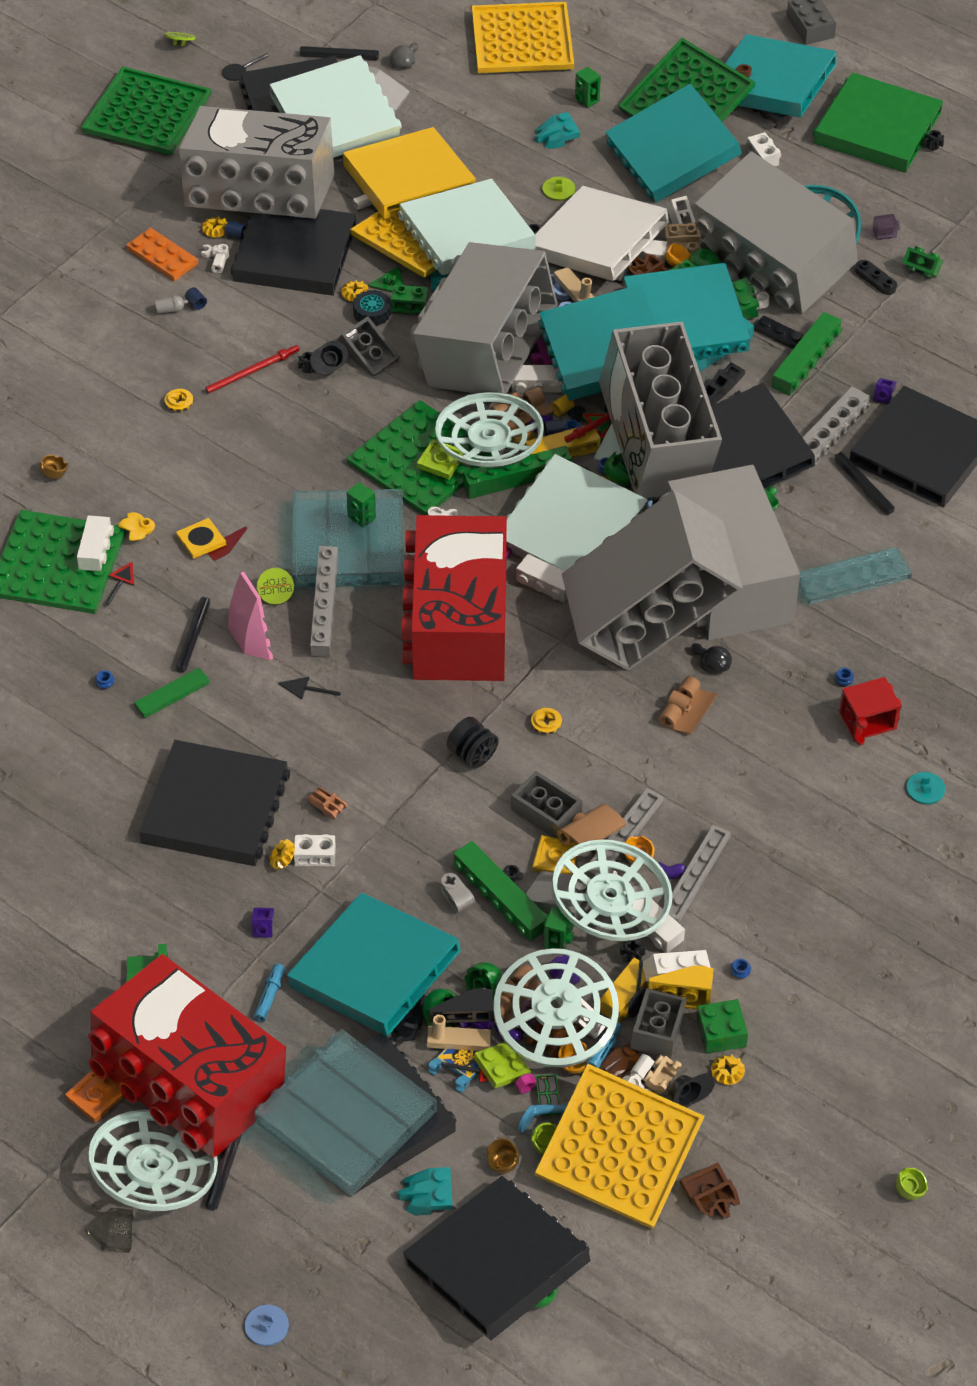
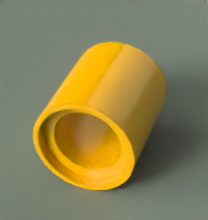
[550,394,574,417]

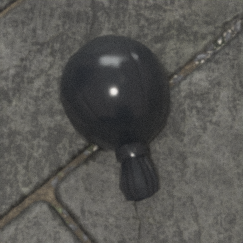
[691,643,732,674]

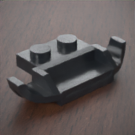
[393,994,426,1043]

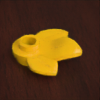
[118,512,155,541]

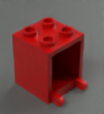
[839,677,902,745]

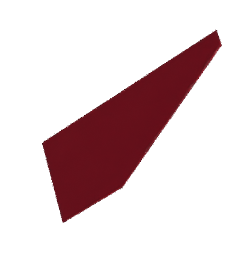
[208,526,248,561]

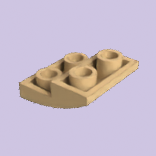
[665,223,701,255]

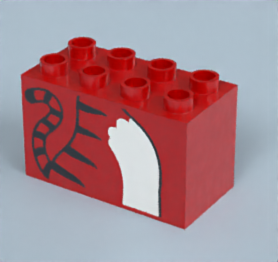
[402,515,507,681]
[88,953,286,1159]

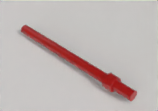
[205,345,300,394]
[564,413,611,443]

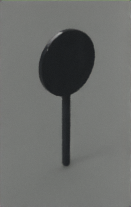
[222,53,269,81]
[628,960,646,1017]

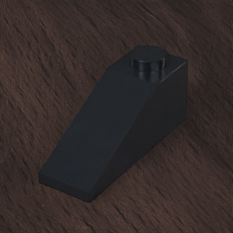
[430,988,493,1023]

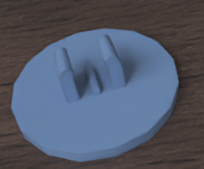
[245,1305,289,1346]

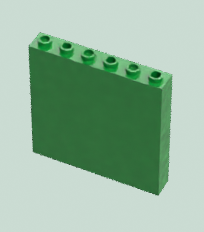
[813,72,943,173]

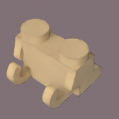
[643,1054,682,1095]

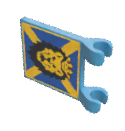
[428,1049,480,1092]

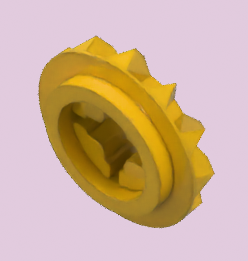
[202,216,227,237]
[341,280,369,302]
[165,389,193,412]
[531,708,562,735]
[269,839,295,870]
[711,1054,745,1085]

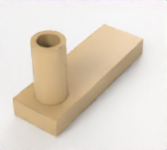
[553,267,594,302]
[427,1015,491,1051]

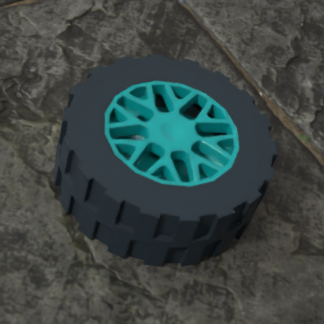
[353,290,391,326]

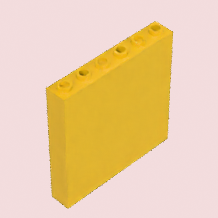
[343,127,476,219]

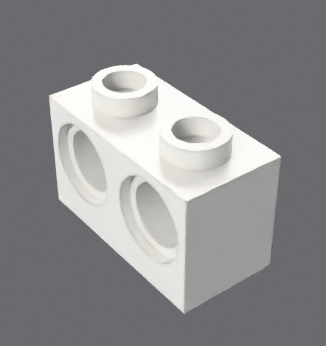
[746,132,781,166]
[294,834,336,867]

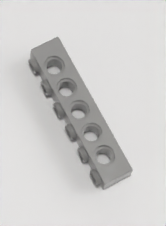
[803,387,870,470]
[310,546,339,657]

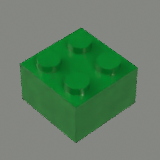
[696,999,748,1054]

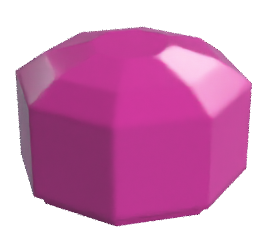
[515,1074,536,1094]

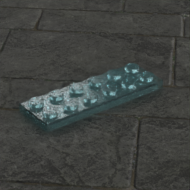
[799,547,912,604]

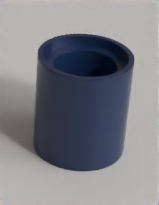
[225,221,246,239]
[185,287,207,310]
[544,419,565,436]

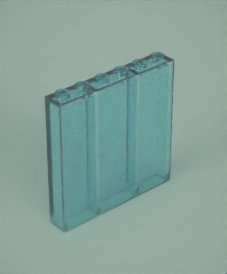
[292,489,404,587]
[255,1029,437,1197]

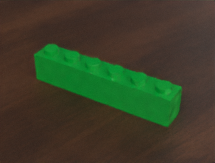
[771,312,842,396]
[463,446,572,499]
[453,841,546,942]

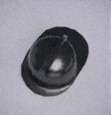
[310,341,348,375]
[667,1074,715,1108]

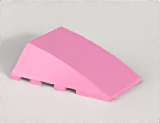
[228,571,273,660]

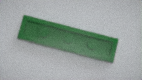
[134,668,210,718]

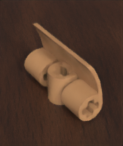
[491,387,554,429]
[659,676,717,734]
[557,804,626,846]
[493,964,542,1031]

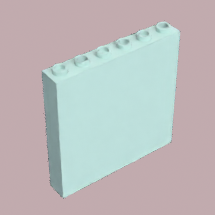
[270,55,402,158]
[398,179,536,275]
[507,454,649,571]

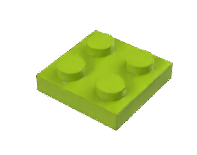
[417,439,464,479]
[473,1042,531,1089]

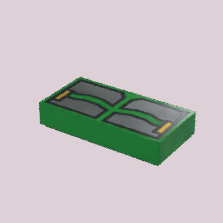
[536,1074,561,1116]

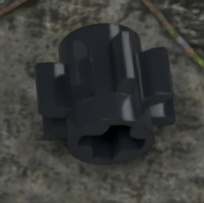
[924,130,944,151]
[298,352,315,373]
[620,940,645,963]

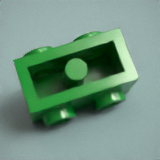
[575,67,601,108]
[902,246,944,278]
[732,278,760,320]
[391,285,428,314]
[346,482,376,528]
[543,907,574,949]

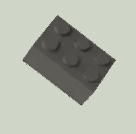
[786,0,836,45]
[511,771,583,838]
[630,988,687,1059]

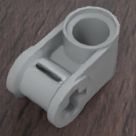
[441,873,475,913]

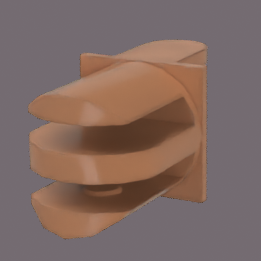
[307,786,348,820]

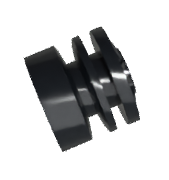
[447,716,499,769]

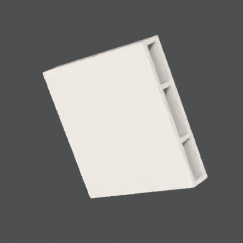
[533,186,669,281]

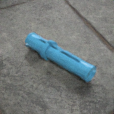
[253,963,286,1022]
[585,1022,622,1068]

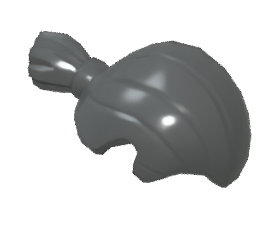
[389,42,419,68]

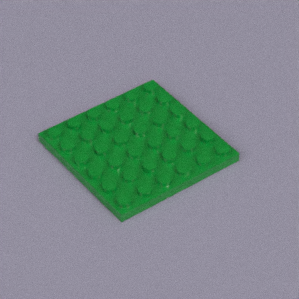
[618,38,756,122]
[81,66,212,155]
[347,400,494,515]
[0,510,127,614]

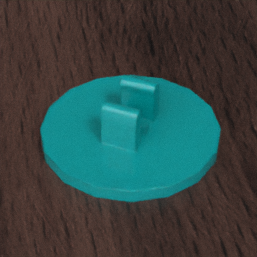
[906,772,945,805]

